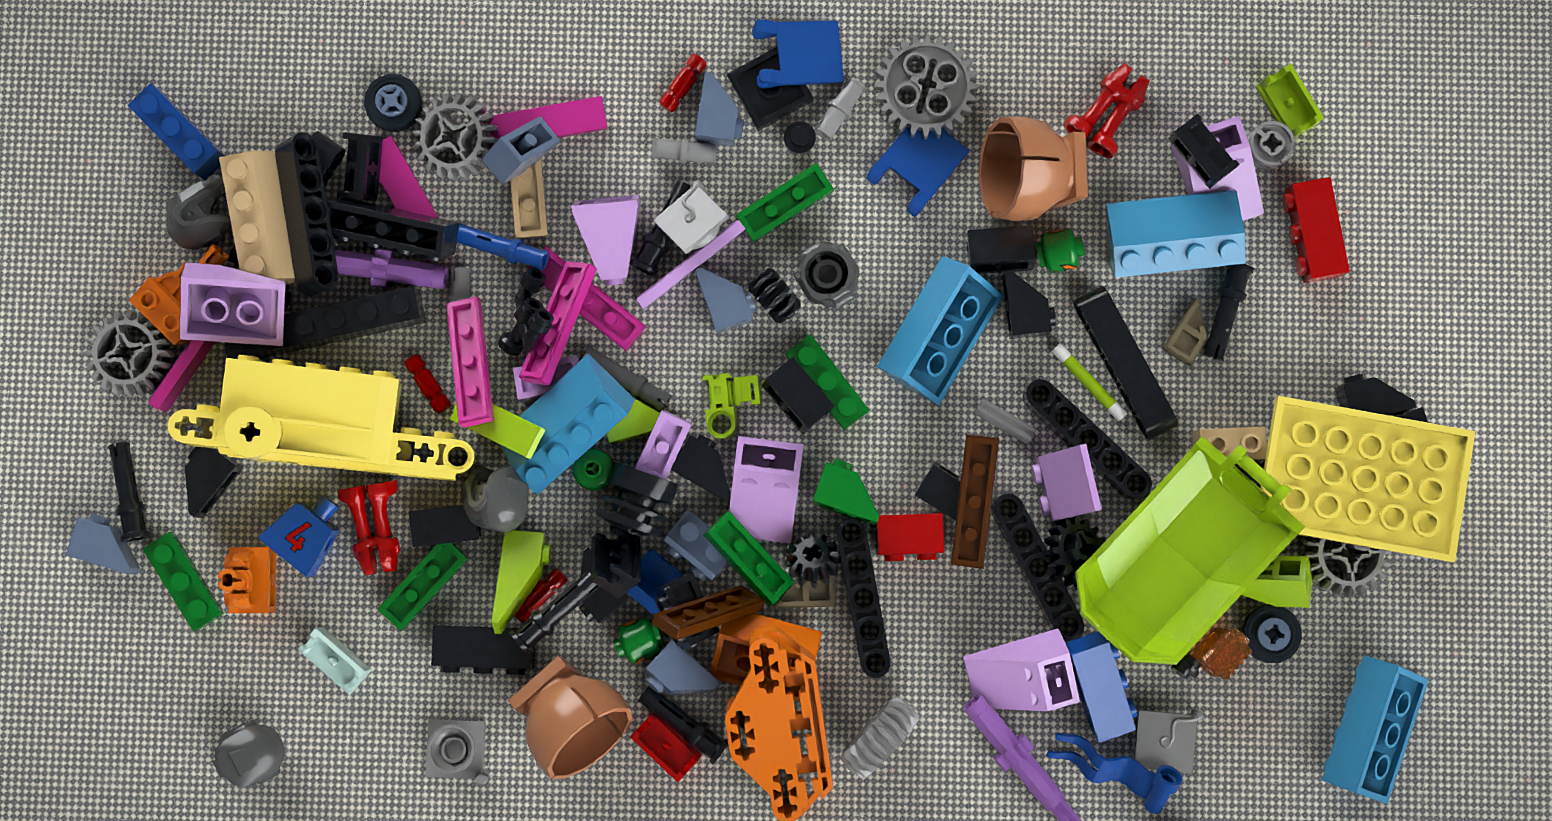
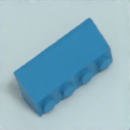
[1106,189,1246,278]
[877,256,1004,406]
[501,353,635,495]
[1322,655,1429,804]

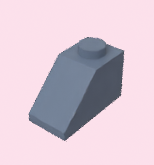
[695,71,744,147]
[482,116,561,185]
[694,267,757,334]
[65,513,140,574]
[643,639,721,695]

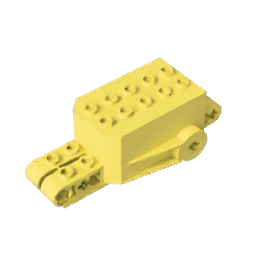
[168,355,475,482]

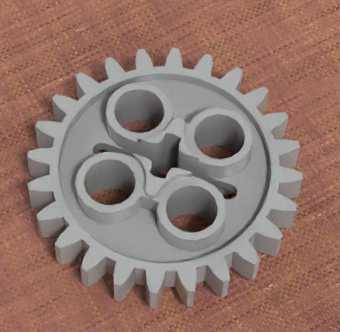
[874,34,979,140]

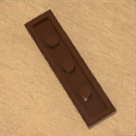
[951,433,999,569]
[652,585,765,640]

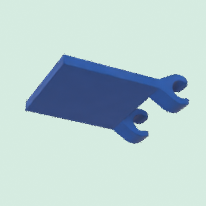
[752,20,844,88]
[867,111,970,217]

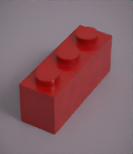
[1282,177,1350,283]

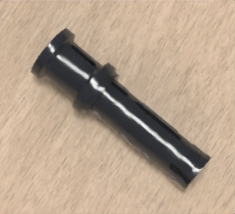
[630,180,690,277]
[1203,264,1255,361]
[108,442,151,542]
[509,570,600,655]
[637,686,729,765]

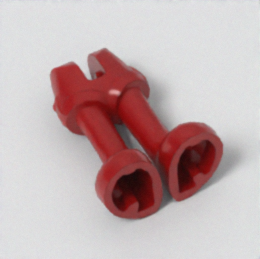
[1063,63,1150,158]
[337,480,400,576]

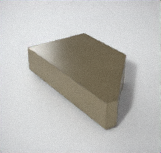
[1162,298,1208,366]
[775,575,836,609]

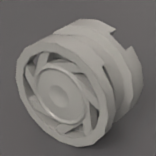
[1247,121,1295,170]

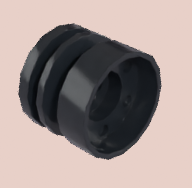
[595,462,679,538]

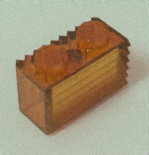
[1191,627,1252,680]

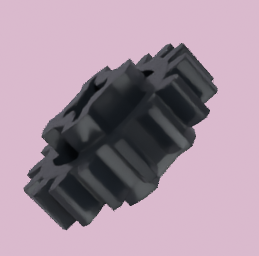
[1044,516,1106,589]

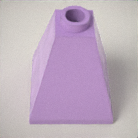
[571,195,641,285]

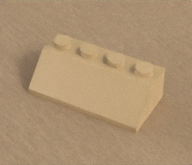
[219,151,317,284]

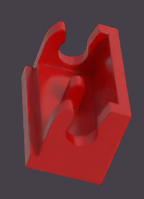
[630,713,702,782]

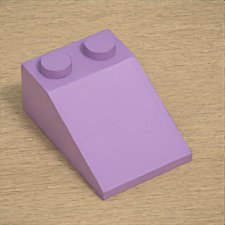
[180,263,286,346]
[1031,444,1102,522]

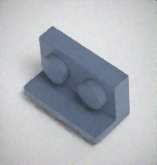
[662,509,728,582]

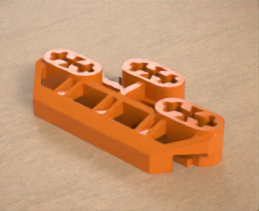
[725,626,833,821]

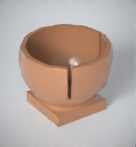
[978,116,1088,221]
[508,656,633,779]

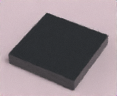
[727,47,814,131]

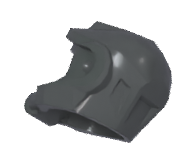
[166,174,232,250]
[794,241,860,309]
[463,465,529,533]
[212,720,286,787]

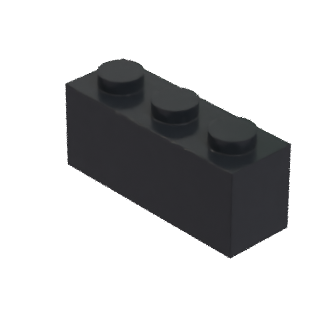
[431,625,535,675]

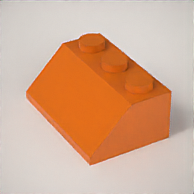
[710,613,822,702]

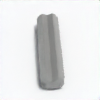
[975,399,1036,444]

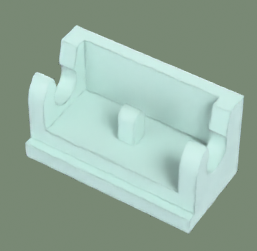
[298,627,372,695]

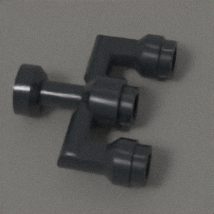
[498,268,554,356]

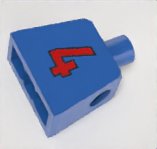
[258,495,339,577]

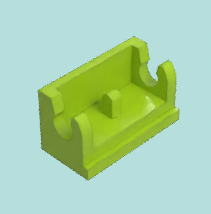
[1255,63,1324,138]

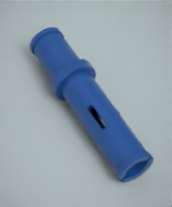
[457,223,549,271]

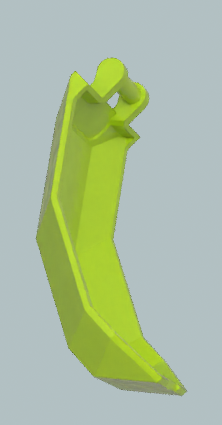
[1075,436,1305,665]

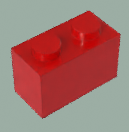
[876,513,944,562]

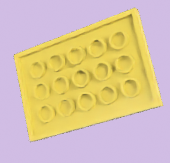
[1260,396,1476,562]

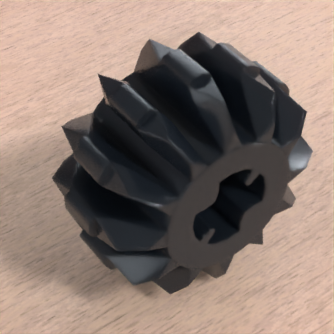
[748,268,801,324]
[785,531,841,589]

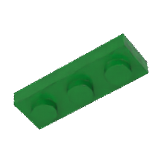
[736,162,834,243]
[785,334,870,431]
[703,511,794,606]
[142,532,225,632]
[377,543,470,631]

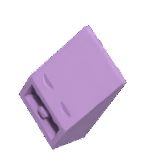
[1170,116,1264,221]
[729,436,804,544]
[963,628,1080,711]

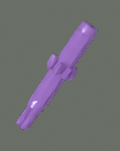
[334,248,449,290]
[963,694,1082,821]

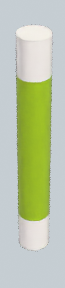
[1051,343,1128,422]

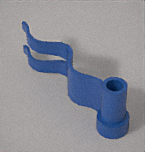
[1046,733,1183,814]

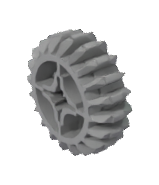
[412,93,499,181]
[84,310,176,398]
[1301,537,1392,598]
[841,696,919,779]

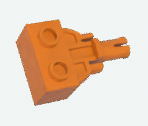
[129,244,229,345]
[218,547,277,613]

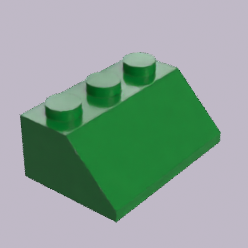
[812,459,879,525]

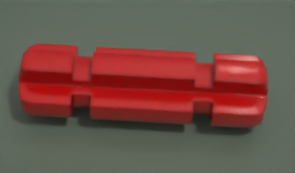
[659,54,706,113]
[404,354,451,414]
[514,568,568,622]

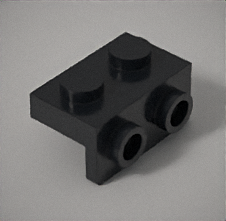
[655,572,720,649]

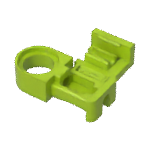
[702,373,763,439]

